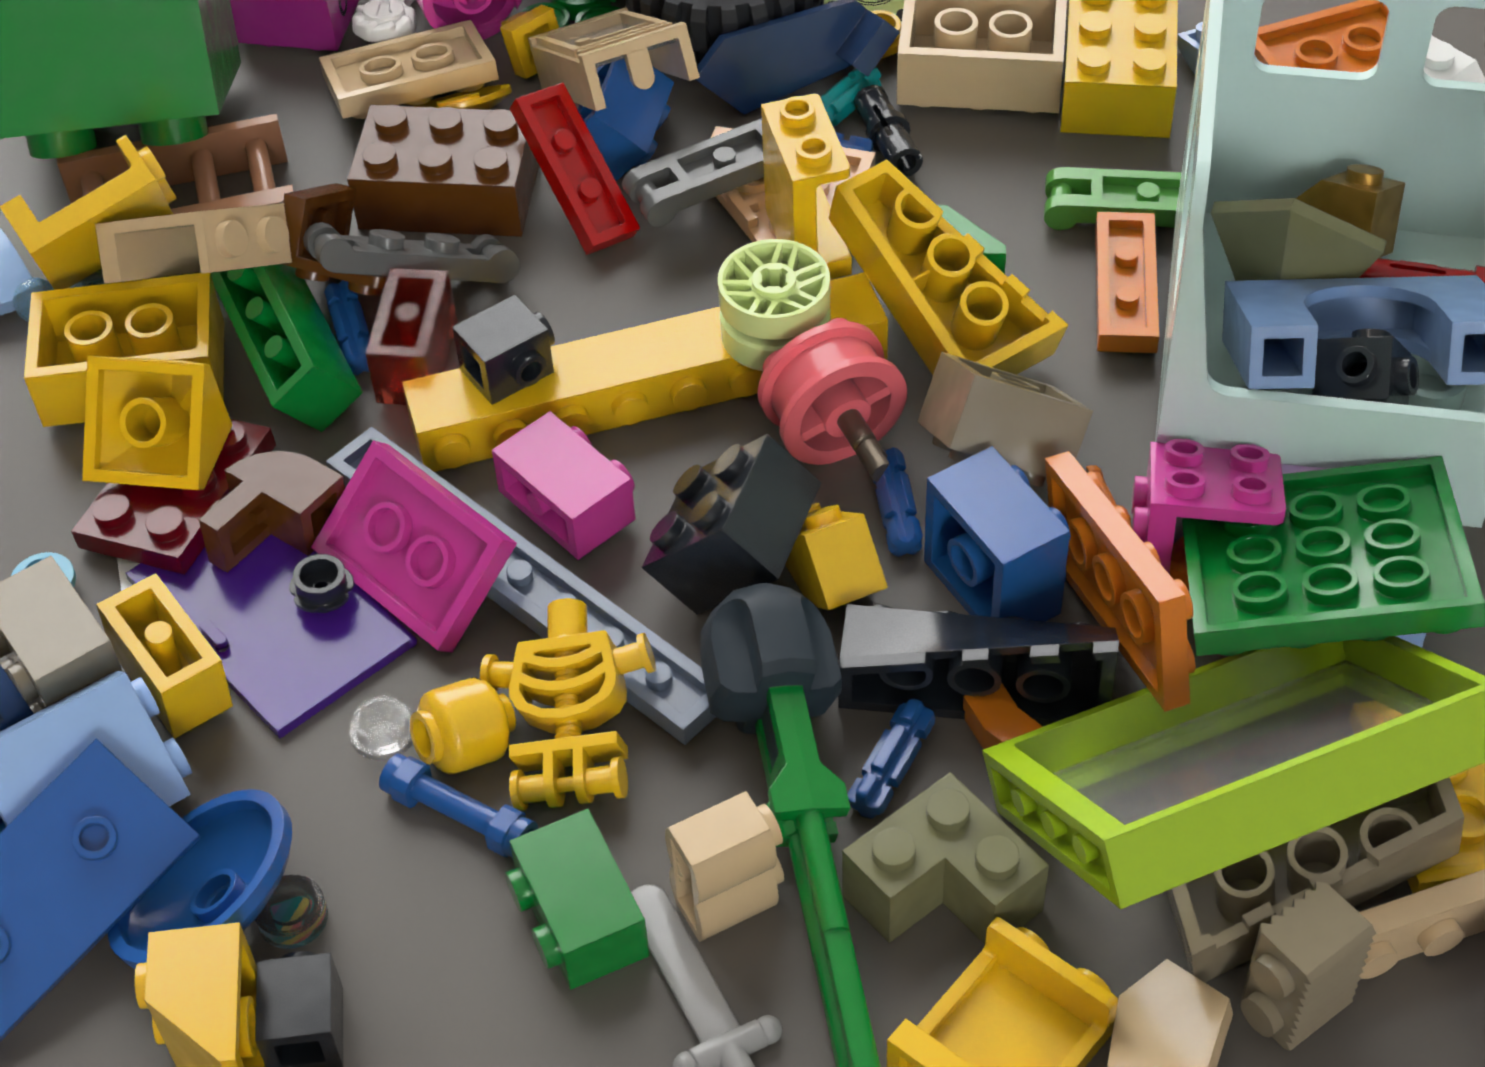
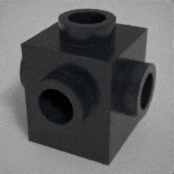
[1312,329,1419,405]

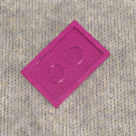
[311,440,517,653]

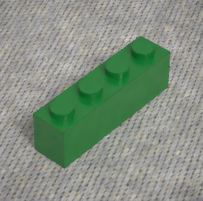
[210,264,363,432]

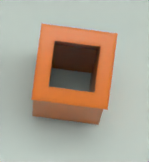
[963,683,1043,749]

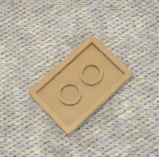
[319,20,499,119]

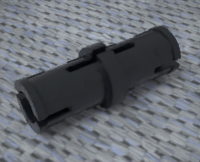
[854,85,923,177]

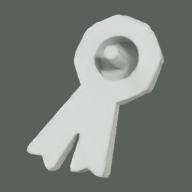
[352,0,417,42]

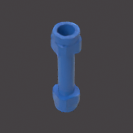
[379,753,538,858]

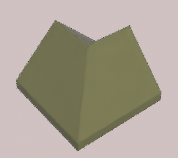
[1211,198,1387,281]

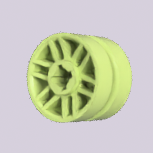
[718,239,831,371]

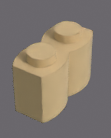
[665,791,784,942]

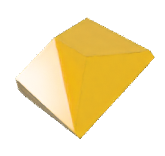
[82,356,232,490]

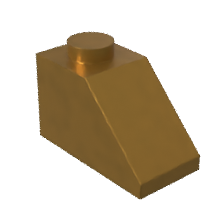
[1295,164,1405,258]

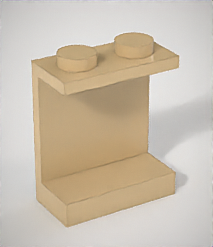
[95,203,292,284]

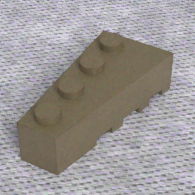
[1166,777,1464,983]

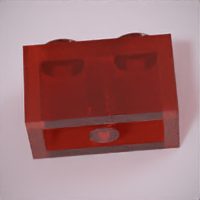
[365,268,458,405]

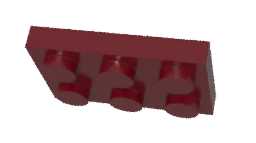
[71,419,276,575]

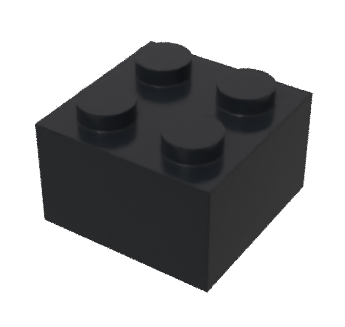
[641,434,821,615]

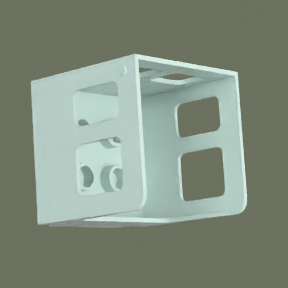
[1155,0,1485,528]

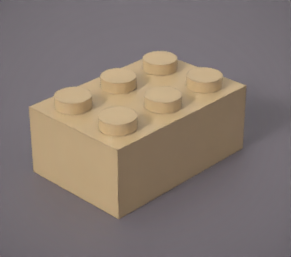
[897,0,1067,113]

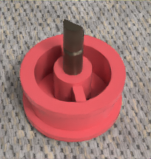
[758,318,907,482]

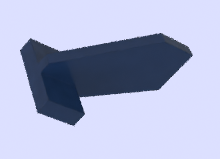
[695,0,900,114]

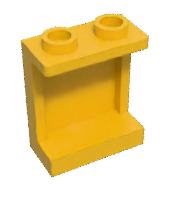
[761,94,852,279]
[0,135,177,290]
[886,917,1118,1067]

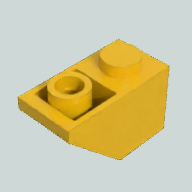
[785,503,888,610]

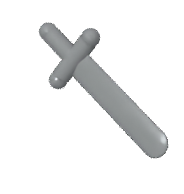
[631,884,782,1067]

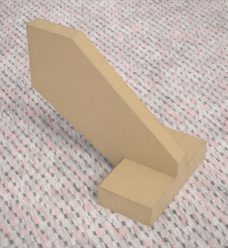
[1107,959,1233,1067]

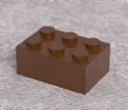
[347,105,539,237]

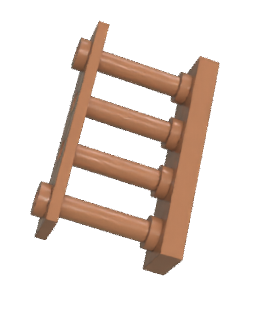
[57,114,294,286]

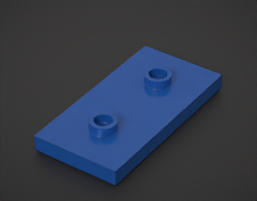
[0,738,201,1042]

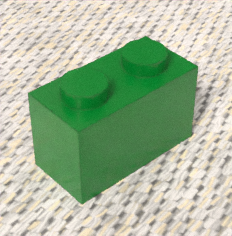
[505,809,650,990]

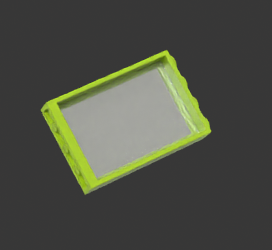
[982,636,1485,909]

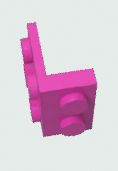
[1131,439,1286,573]

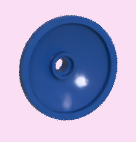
[108,789,292,969]

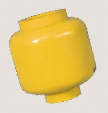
[410,677,516,775]

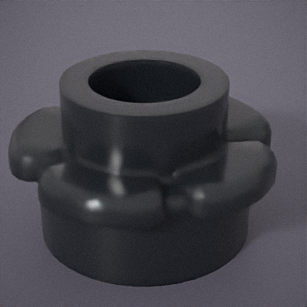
[289,554,354,613]

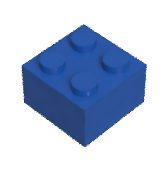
[924,446,1071,621]

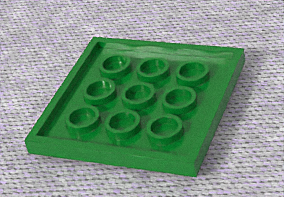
[1182,456,1485,656]

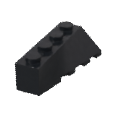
[838,604,1119,727]

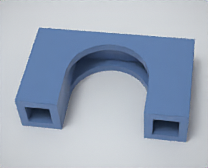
[1222,275,1485,389]

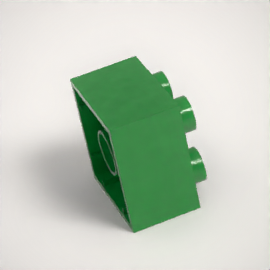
[0,0,241,159]

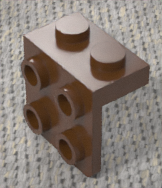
[281,183,418,296]

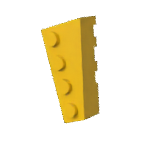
[828,159,1068,375]

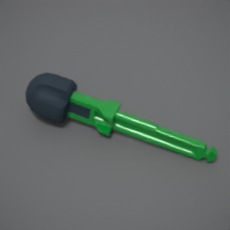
[700,583,881,1067]

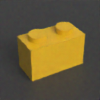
[96,573,233,739]

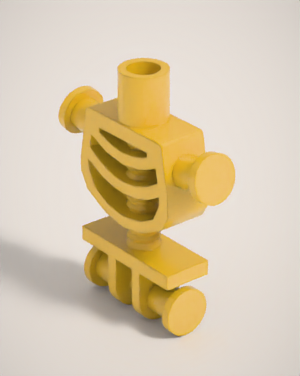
[480,598,656,811]

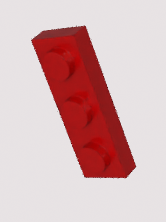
[509,82,640,255]

